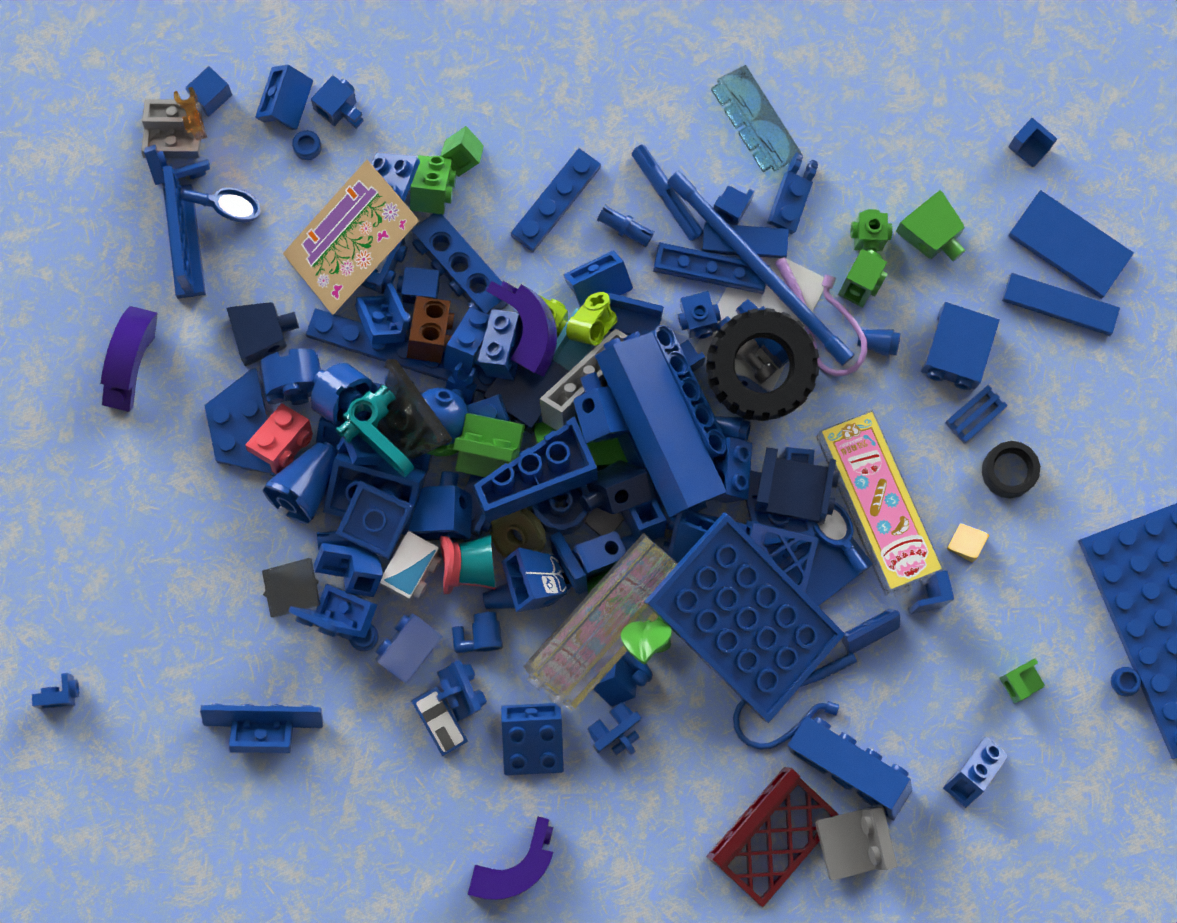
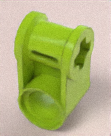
[566,292,617,346]

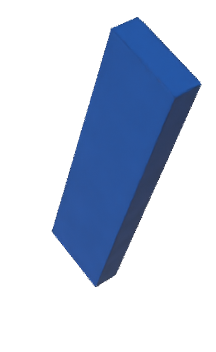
[653,242,770,294]
[1002,273,1120,336]

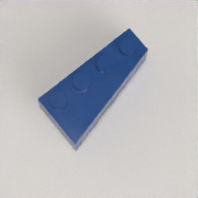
[788,716,912,821]

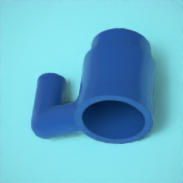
[452,612,503,653]

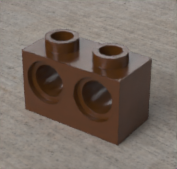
[407,296,455,363]

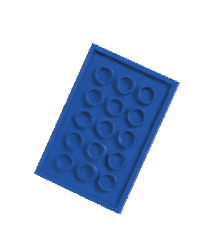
[644,513,845,723]

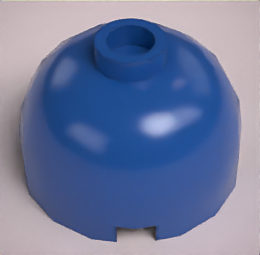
[410,388,468,445]

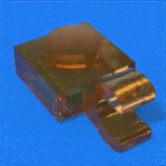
[174,87,207,140]

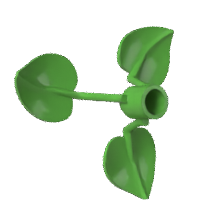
[587,569,672,665]

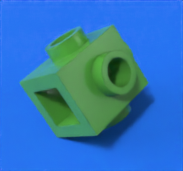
[850,209,893,252]

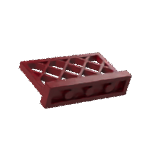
[706,767,839,908]

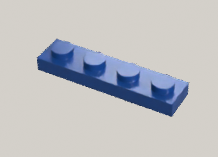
[511,148,601,252]

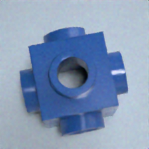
[678,291,721,339]

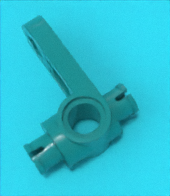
[335,385,414,477]

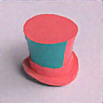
[440,535,495,594]

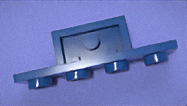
[200,703,323,753]

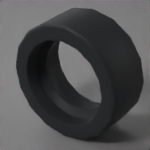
[981,441,1041,499]

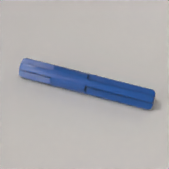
[631,144,703,241]

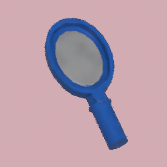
[180,188,261,223]
[812,502,868,574]

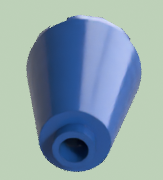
[263,442,338,524]

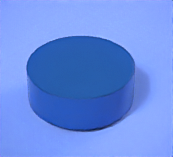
[292,130,321,160]

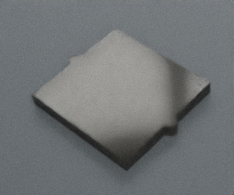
[262,558,320,618]

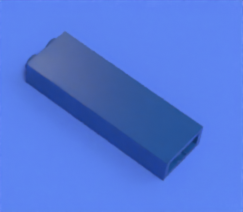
[595,332,727,517]

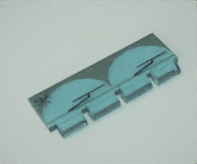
[711,65,803,172]

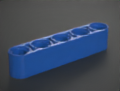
[649,325,727,460]

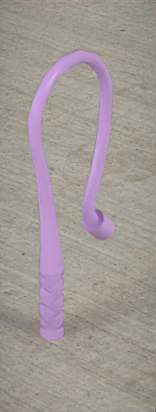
[775,257,867,376]

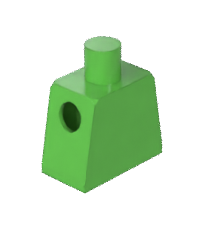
[896,190,966,262]

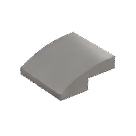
[141,99,202,158]

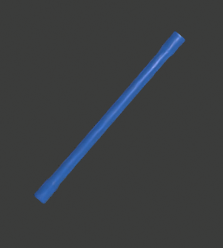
[667,171,855,366]

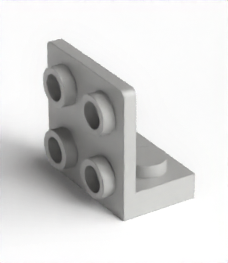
[816,807,898,880]

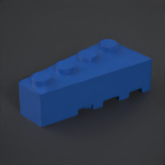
[474,416,598,523]

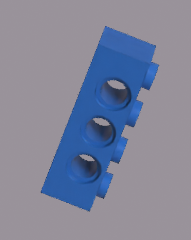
[412,213,508,315]

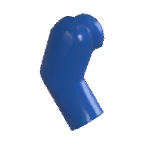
[620,650,653,687]

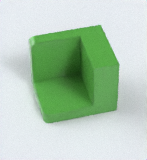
[440,126,484,177]
[1000,658,1045,704]

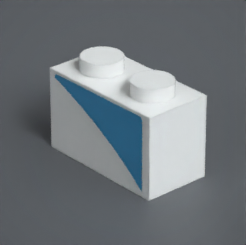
[380,531,442,603]

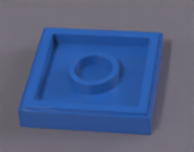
[335,481,415,560]

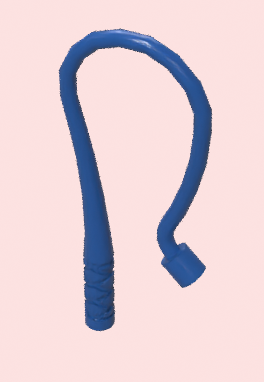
[733,652,857,750]

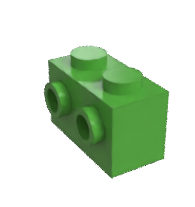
[410,155,457,214]
[838,249,888,308]

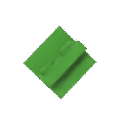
[453,413,525,477]

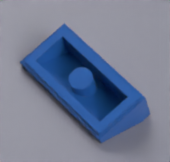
[841,609,900,653]

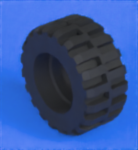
[706,308,820,421]

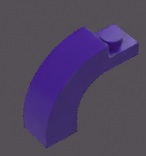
[486,281,557,377]
[100,306,158,412]
[467,816,554,900]

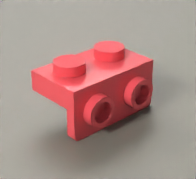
[245,403,313,474]

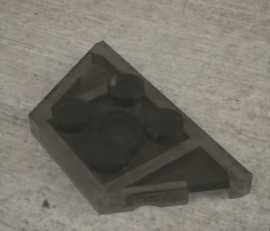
[377,359,452,461]

